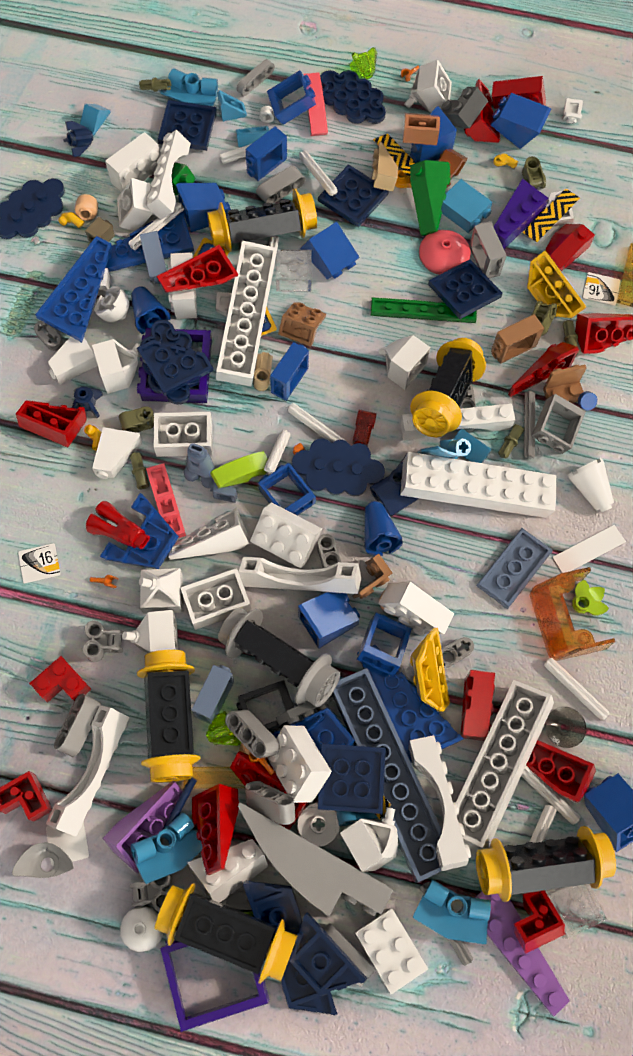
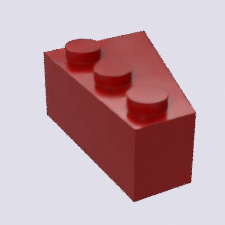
[492,76,546,109]
[16,400,87,448]

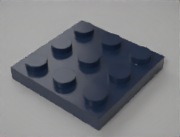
[158,100,217,151]
[318,164,389,227]
[428,259,503,319]
[318,743,386,814]

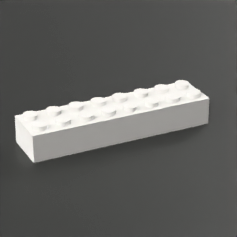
[216,241,277,387]
[400,452,556,518]
[456,680,554,850]

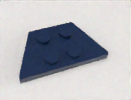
[243,881,303,941]
[289,912,367,996]
[281,944,337,1015]

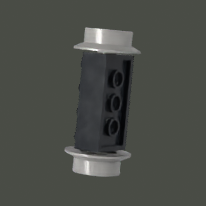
[218,608,340,707]

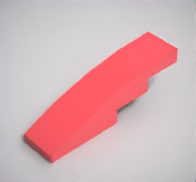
[304,72,328,136]
[146,463,186,538]

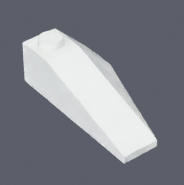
[169,508,249,560]

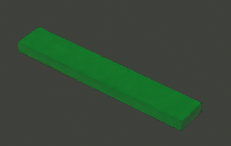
[370,297,477,323]

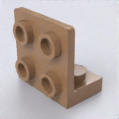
[278,302,326,347]
[543,365,587,403]
[352,554,392,599]

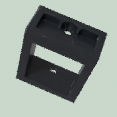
[236,680,298,732]

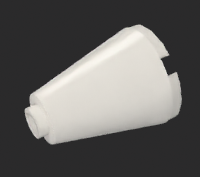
[567,458,614,513]

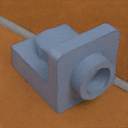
[210,480,237,503]

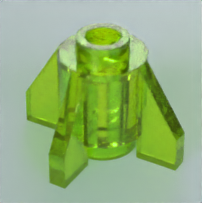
[349,47,377,79]
[206,711,241,746]

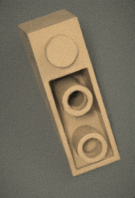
[371,142,398,191]

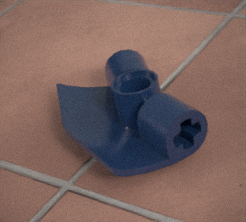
[370,453,419,516]

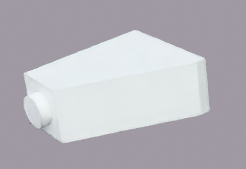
[48,337,98,384]
[92,427,142,479]

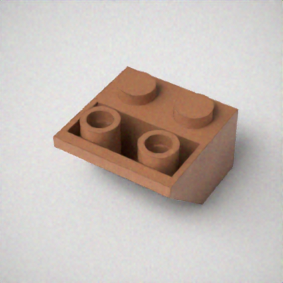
[403,113,440,145]

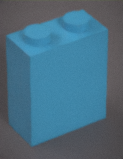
[441,179,492,233]

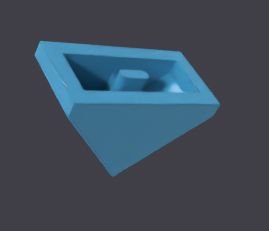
[217,90,247,122]
[80,104,111,136]

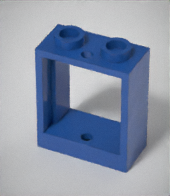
[267,70,316,125]
[245,126,287,181]
[270,342,309,401]
[258,463,316,516]
[356,612,412,676]

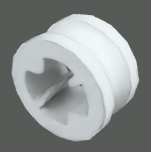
[259,106,274,123]

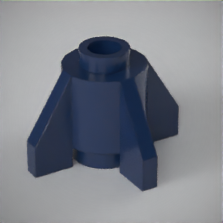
[63,121,93,157]
[71,386,103,418]

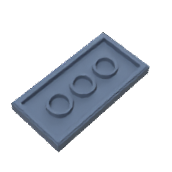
[476,528,553,609]

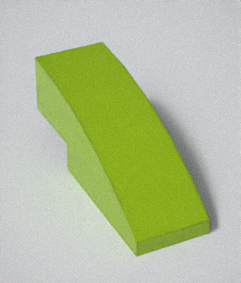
[210,451,268,488]

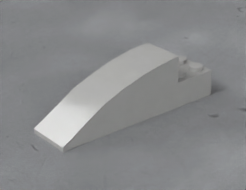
[238,802,393,917]

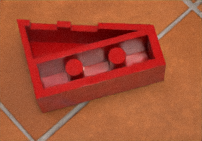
[460,670,495,741]

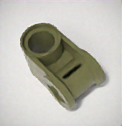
[522,156,546,189]
[532,301,557,336]
[119,406,154,433]

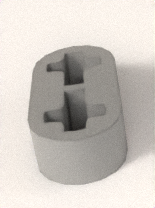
[34,321,63,351]

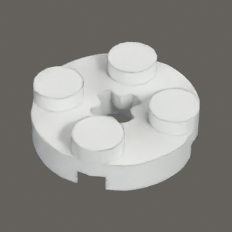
[298,803,340,847]

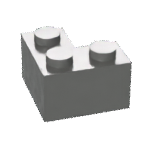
[441,87,488,128]

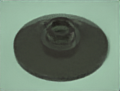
[545,707,586,748]

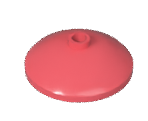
[419,230,471,275]

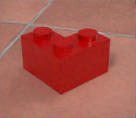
[29,656,92,703]
[0,771,52,822]
[514,890,565,954]

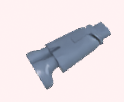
[184,443,215,488]

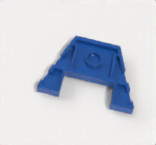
[100,493,179,569]
[272,708,355,797]

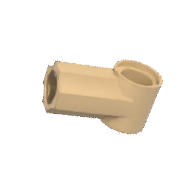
[253,352,273,391]

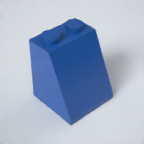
[490,93,551,149]
[410,106,457,163]
[176,183,231,232]
[300,222,360,280]
[298,592,360,649]
[584,773,633,853]

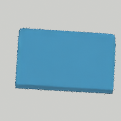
[236,126,269,147]
[454,429,491,463]

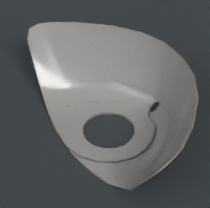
[12,842,74,878]

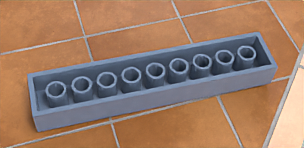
[332,668,442,883]

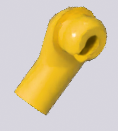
[493,154,518,169]
[58,212,85,229]
[84,425,102,451]

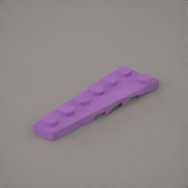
[474,891,570,1016]

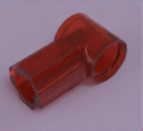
[352,409,377,447]

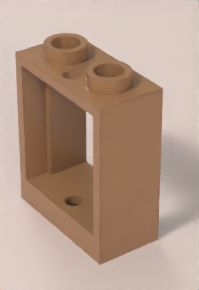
[491,314,544,364]

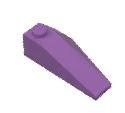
[102,781,182,874]

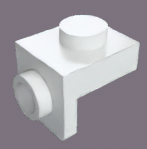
[562,98,583,124]

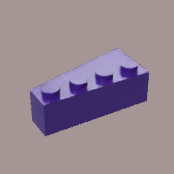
[494,178,549,249]

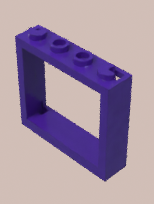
[137,328,212,403]
[160,940,270,1032]

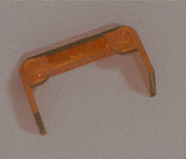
[530,567,616,661]

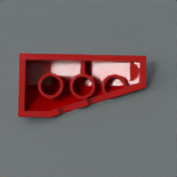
[464,79,501,143]
[575,313,633,354]
[508,342,579,397]
[192,784,239,875]

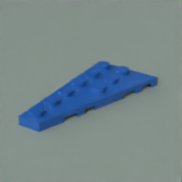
[106,211,194,272]
[35,236,112,343]
[357,645,464,763]

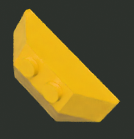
[527,251,587,318]
[410,628,450,712]

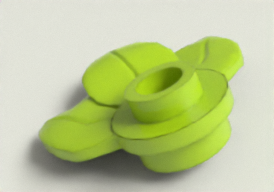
[572,580,609,616]

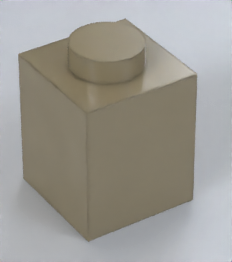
[85,217,115,242]

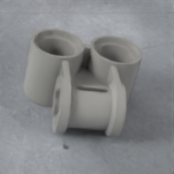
[83,620,124,662]
[130,875,172,911]

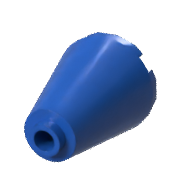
[131,286,171,335]
[364,501,403,556]

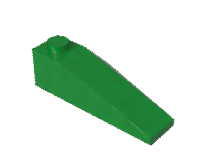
[410,160,451,236]

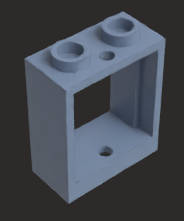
[139,231,167,284]
[191,665,234,725]

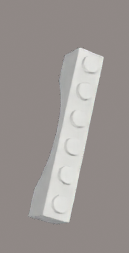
[146,130,191,220]
[400,404,515,441]
[239,557,361,594]
[46,705,129,837]
[409,735,471,871]

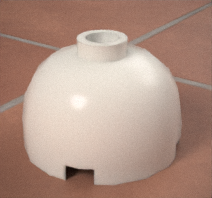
[93,286,130,322]
[120,906,164,952]

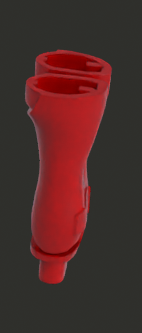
[86,501,150,549]

